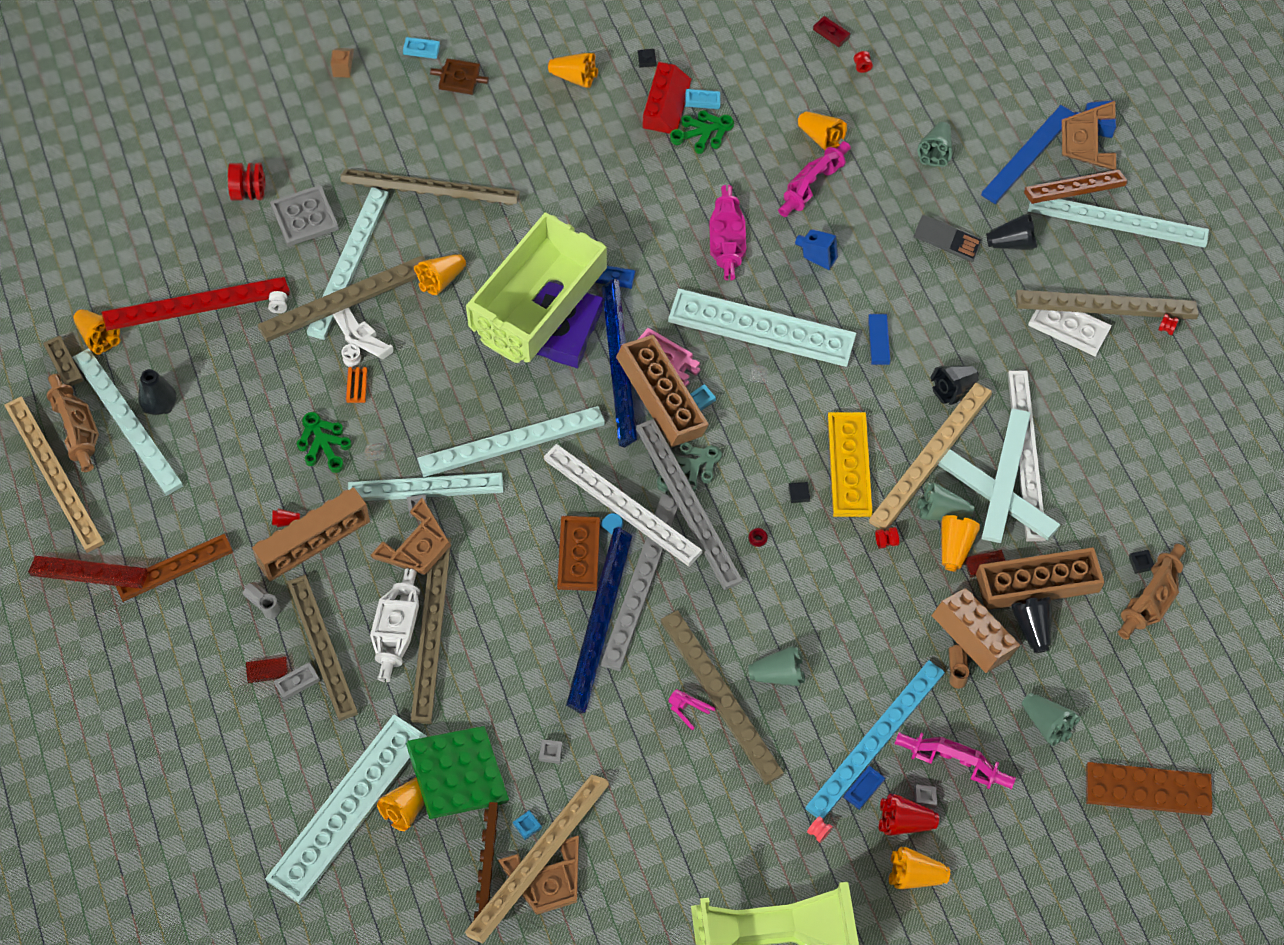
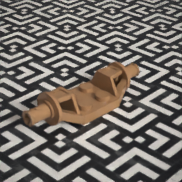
[46,374,99,472]
[1118,544,1186,639]

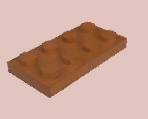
[557,516,600,591]

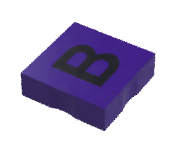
[533,282,603,369]

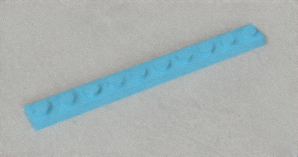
[805,660,945,820]

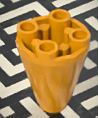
[548,53,598,88]
[414,254,466,295]
[73,309,120,355]
[889,846,950,889]

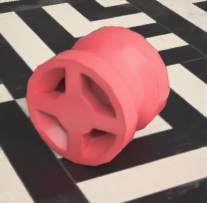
[807,816,833,843]

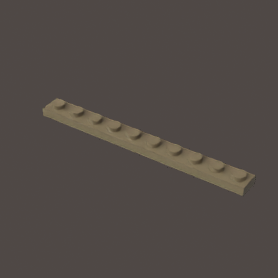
[341,169,520,205]
[258,255,425,342]
[1015,290,1199,319]
[411,538,452,724]
[661,610,784,785]

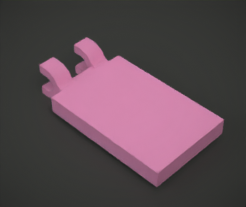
[637,328,700,387]

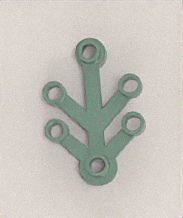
[657,442,722,492]

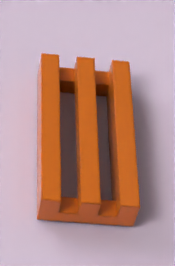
[346,367,368,403]

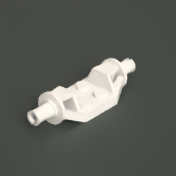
[370,568,420,682]

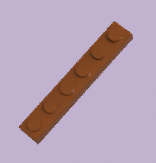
[1024,170,1127,204]
[114,534,233,602]

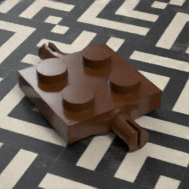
[430,58,489,95]

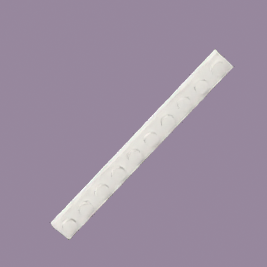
[1008,371,1046,541]
[544,444,702,567]

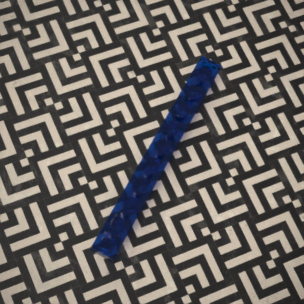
[602,279,637,448]
[566,527,632,714]

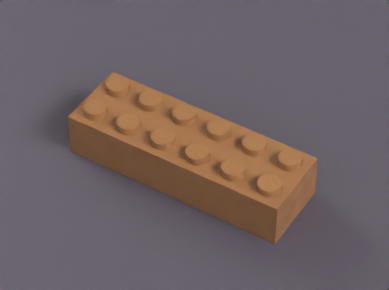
[616,334,709,447]
[252,487,370,582]
[976,547,1105,610]

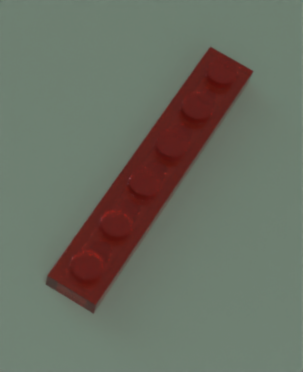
[28,555,148,589]

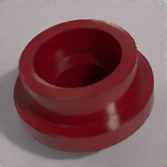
[748,528,768,547]

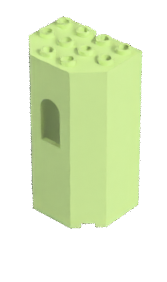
[466,212,607,363]

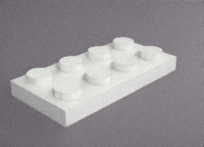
[1028,310,1112,357]

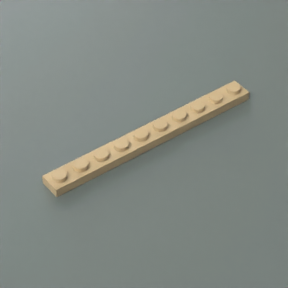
[869,383,992,530]
[4,396,104,553]
[465,774,609,943]

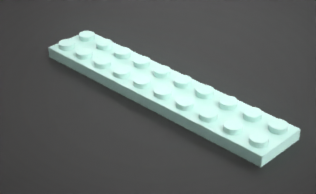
[668,288,856,367]
[265,715,427,904]

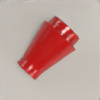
[272,508,300,528]

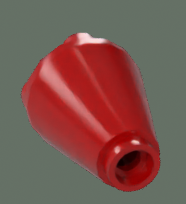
[878,793,939,836]

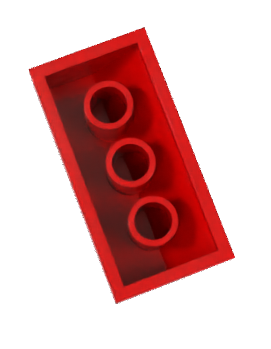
[643,62,692,134]

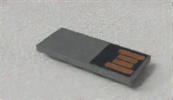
[913,214,982,262]

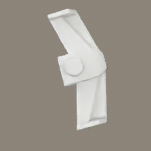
[332,308,393,360]

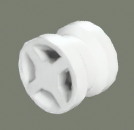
[268,291,288,313]
[342,344,362,367]

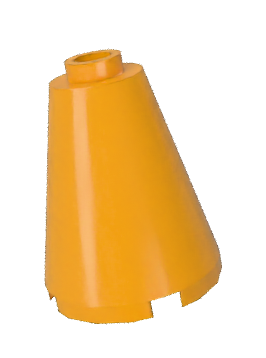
[798,111,847,151]
[941,515,980,572]
[377,777,424,832]

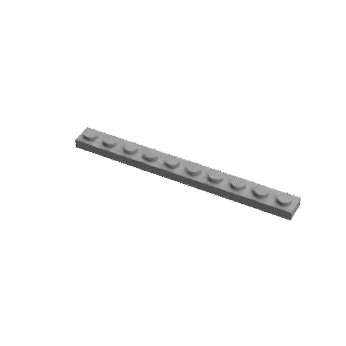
[636,419,742,590]
[601,494,679,671]

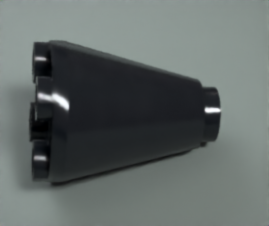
[986,214,1037,250]
[138,369,176,415]
[1011,597,1052,653]

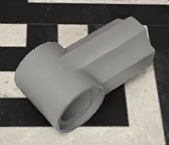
[243,582,280,618]

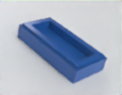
[843,765,885,810]

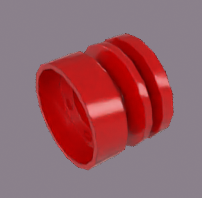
[228,162,266,201]

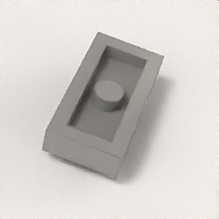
[274,662,320,701]

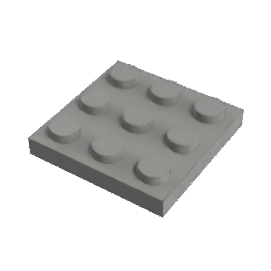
[270,185,339,247]

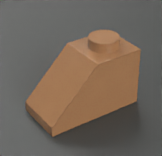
[331,48,354,78]

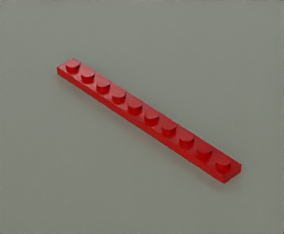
[102,277,290,331]

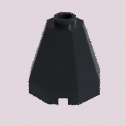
[930,366,979,405]

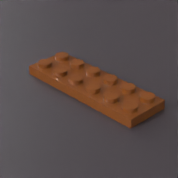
[1086,762,1212,816]

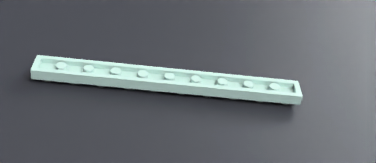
[307,187,389,340]
[1028,199,1209,248]
[72,348,183,496]
[417,406,605,477]

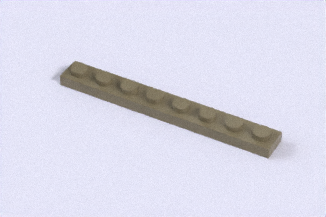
[287,575,358,722]

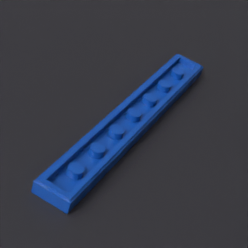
[981,105,1075,204]

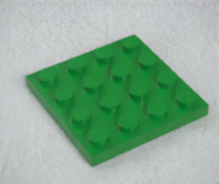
[406,726,509,819]

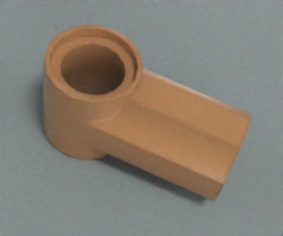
[948,645,969,689]

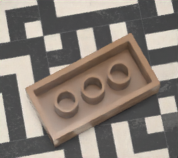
[931,588,1020,673]

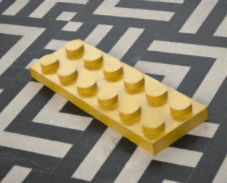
[827,412,872,517]

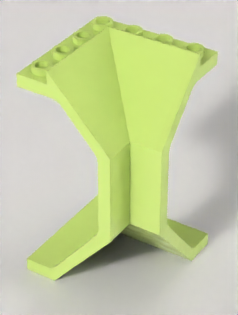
[691,882,859,945]

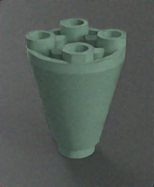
[917,122,953,167]
[917,482,974,520]
[748,646,805,686]
[1022,693,1080,746]

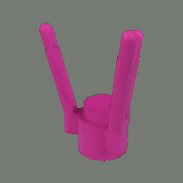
[668,689,716,730]

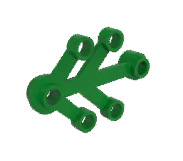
[670,110,734,154]
[297,412,351,473]

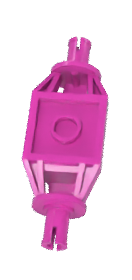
[778,141,851,217]
[709,185,746,281]
[894,732,1016,790]

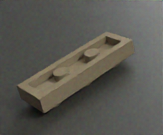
[43,336,83,386]

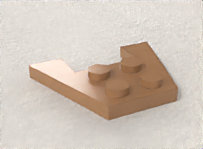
[1061,101,1116,171]
[370,498,451,575]
[498,836,579,915]

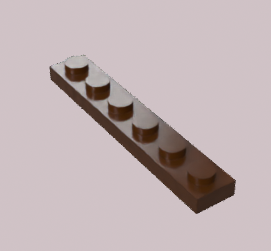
[474,802,498,920]

